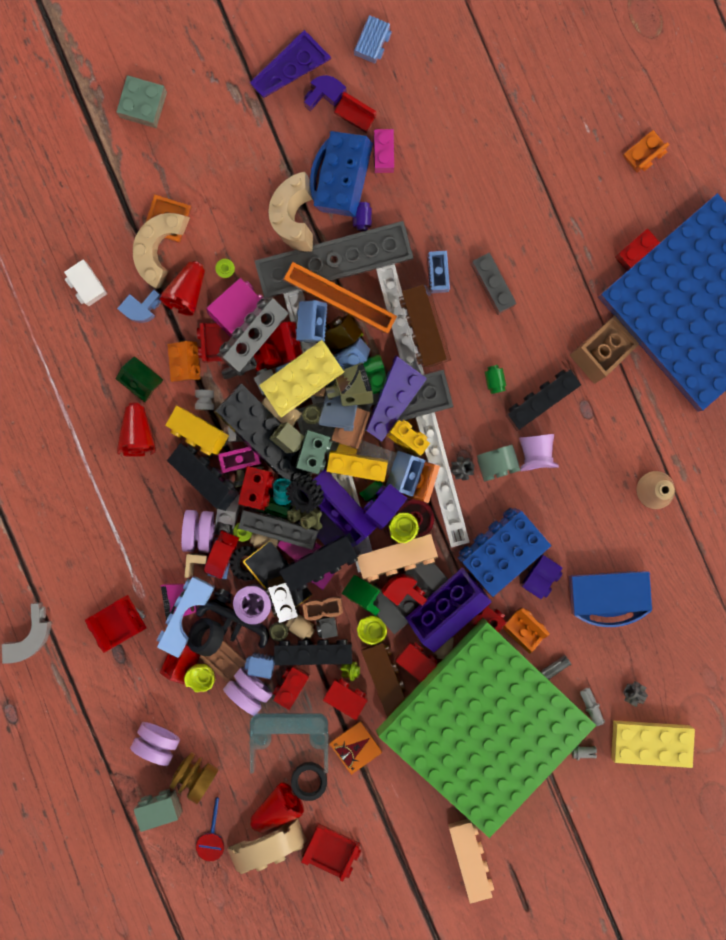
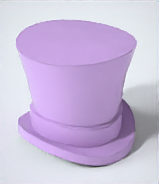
[519,434,559,471]
[233,584,273,624]

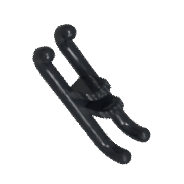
[196,600,269,648]

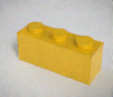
[165,405,229,456]
[327,450,388,482]

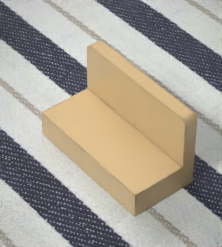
[185,553,209,578]

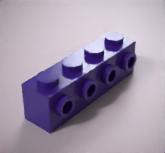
[312,469,377,545]

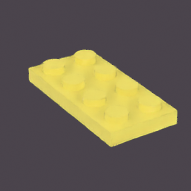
[259,340,344,418]

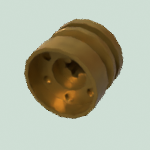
[170,752,219,804]

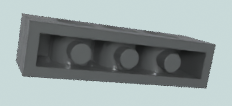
[217,296,289,372]

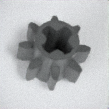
[451,457,475,481]
[623,681,648,707]

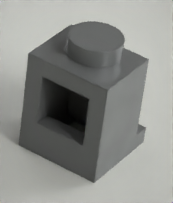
[316,617,338,639]

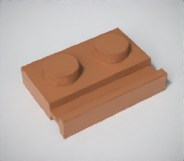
[331,408,371,449]
[200,640,246,683]

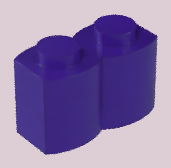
[363,484,408,530]
[521,554,563,599]

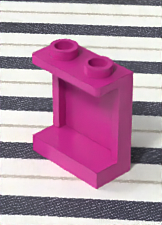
[206,278,263,338]

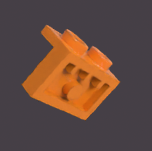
[623,130,669,173]

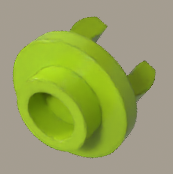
[215,259,235,278]
[233,523,252,542]
[341,662,360,681]

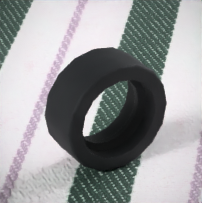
[188,617,224,657]
[291,762,327,801]

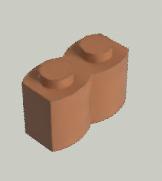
[303,596,343,620]

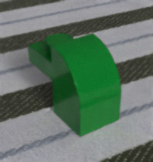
[363,354,386,394]

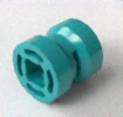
[273,478,291,505]

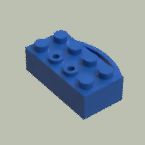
[310,131,373,217]
[569,571,652,627]

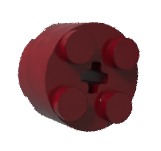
[396,500,434,538]

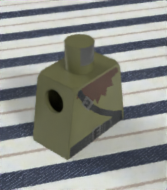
[325,363,373,406]

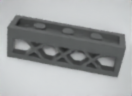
[238,507,320,550]

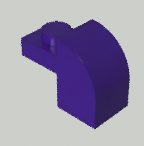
[304,75,347,112]

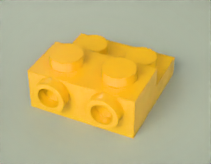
[386,420,430,457]

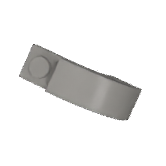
[2,602,51,664]

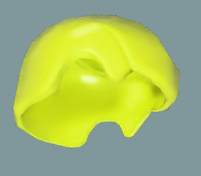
[389,513,419,543]
[357,616,387,645]
[184,664,216,692]

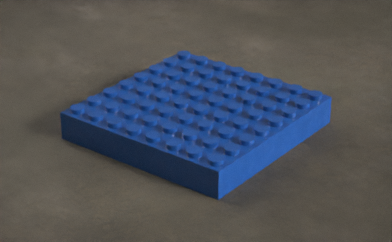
[598,193,726,412]

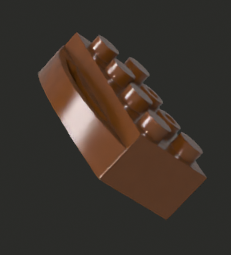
[399,284,451,367]

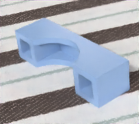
[157,576,215,658]

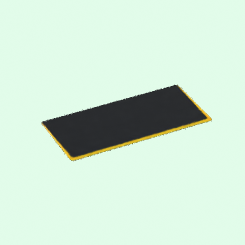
[243,541,312,607]

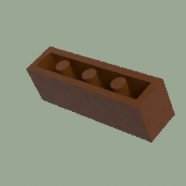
[361,641,406,718]

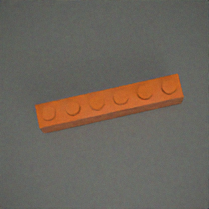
[283,262,397,334]

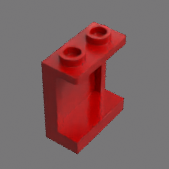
[248,322,303,371]
[197,323,242,363]
[85,595,147,653]
[301,823,361,882]

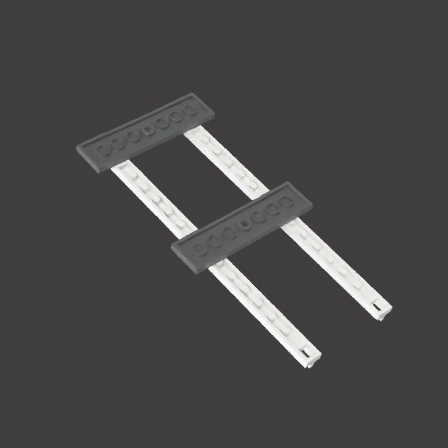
[255,221,470,572]

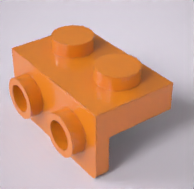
[167,341,201,382]
[503,607,550,654]

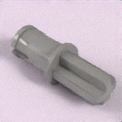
[580,688,605,726]

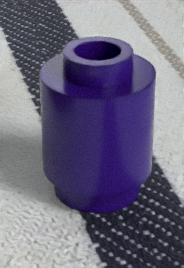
[353,202,372,231]

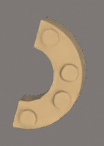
[268,172,313,252]
[133,213,190,288]
[227,818,307,874]

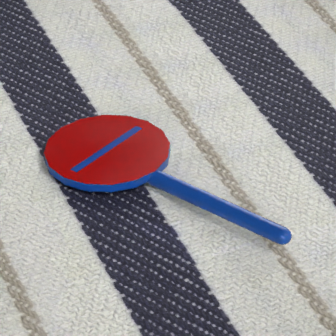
[196,797,224,861]

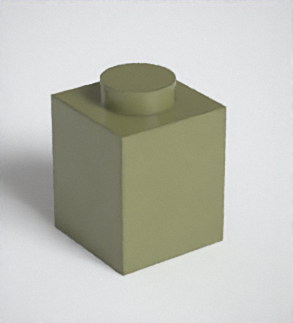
[269,422,305,453]

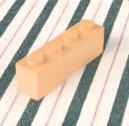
[357,534,438,582]
[448,819,494,904]

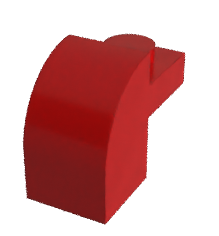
[204,531,239,579]
[381,574,427,606]

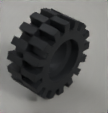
[286,475,324,513]
[229,546,258,581]

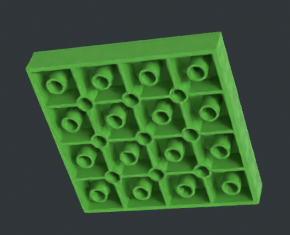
[376,618,597,838]

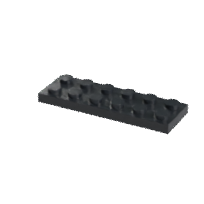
[214,384,313,482]

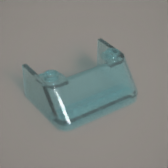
[250,713,329,773]

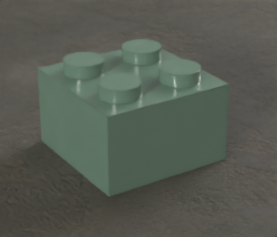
[116,75,167,129]
[133,789,183,832]

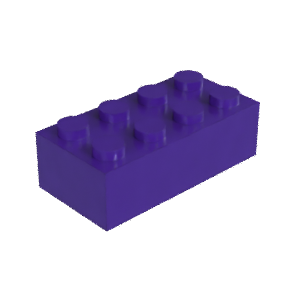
[405,567,492,652]

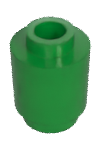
[484,365,507,394]

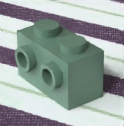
[295,429,332,474]

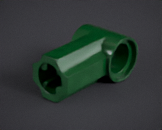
[254,494,293,520]

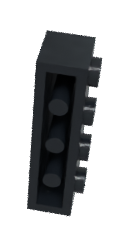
[506,369,581,431]
[167,443,239,511]
[279,532,361,591]
[274,639,352,665]

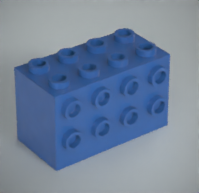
[457,508,552,597]

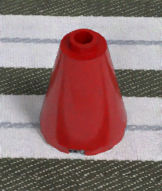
[159,261,205,316]
[117,403,156,457]
[250,782,304,833]

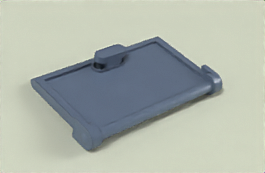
[319,379,358,431]

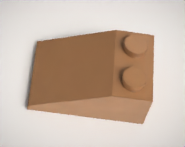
[570,315,639,384]

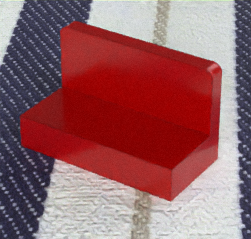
[334,92,377,133]
[159,644,200,685]

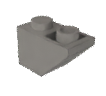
[214,496,240,535]

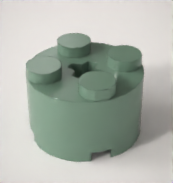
[477,445,521,482]

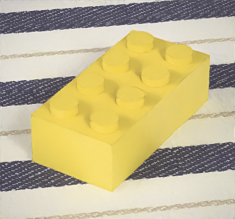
[611,720,695,768]

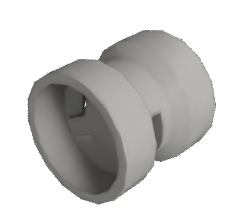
[195,390,214,410]

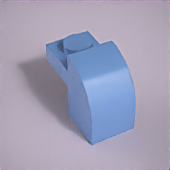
[117,290,161,323]

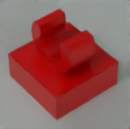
[256,343,282,366]

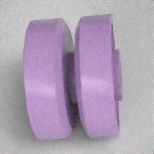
[181,510,215,554]
[223,667,273,716]
[130,722,180,766]

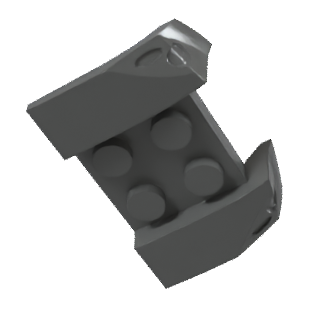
[372,562,449,635]

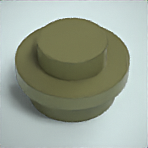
[302,405,321,424]
[269,622,288,641]

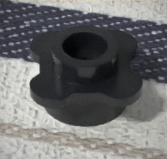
[213,588,232,605]

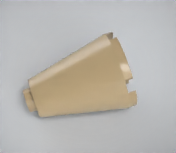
[636,471,675,509]

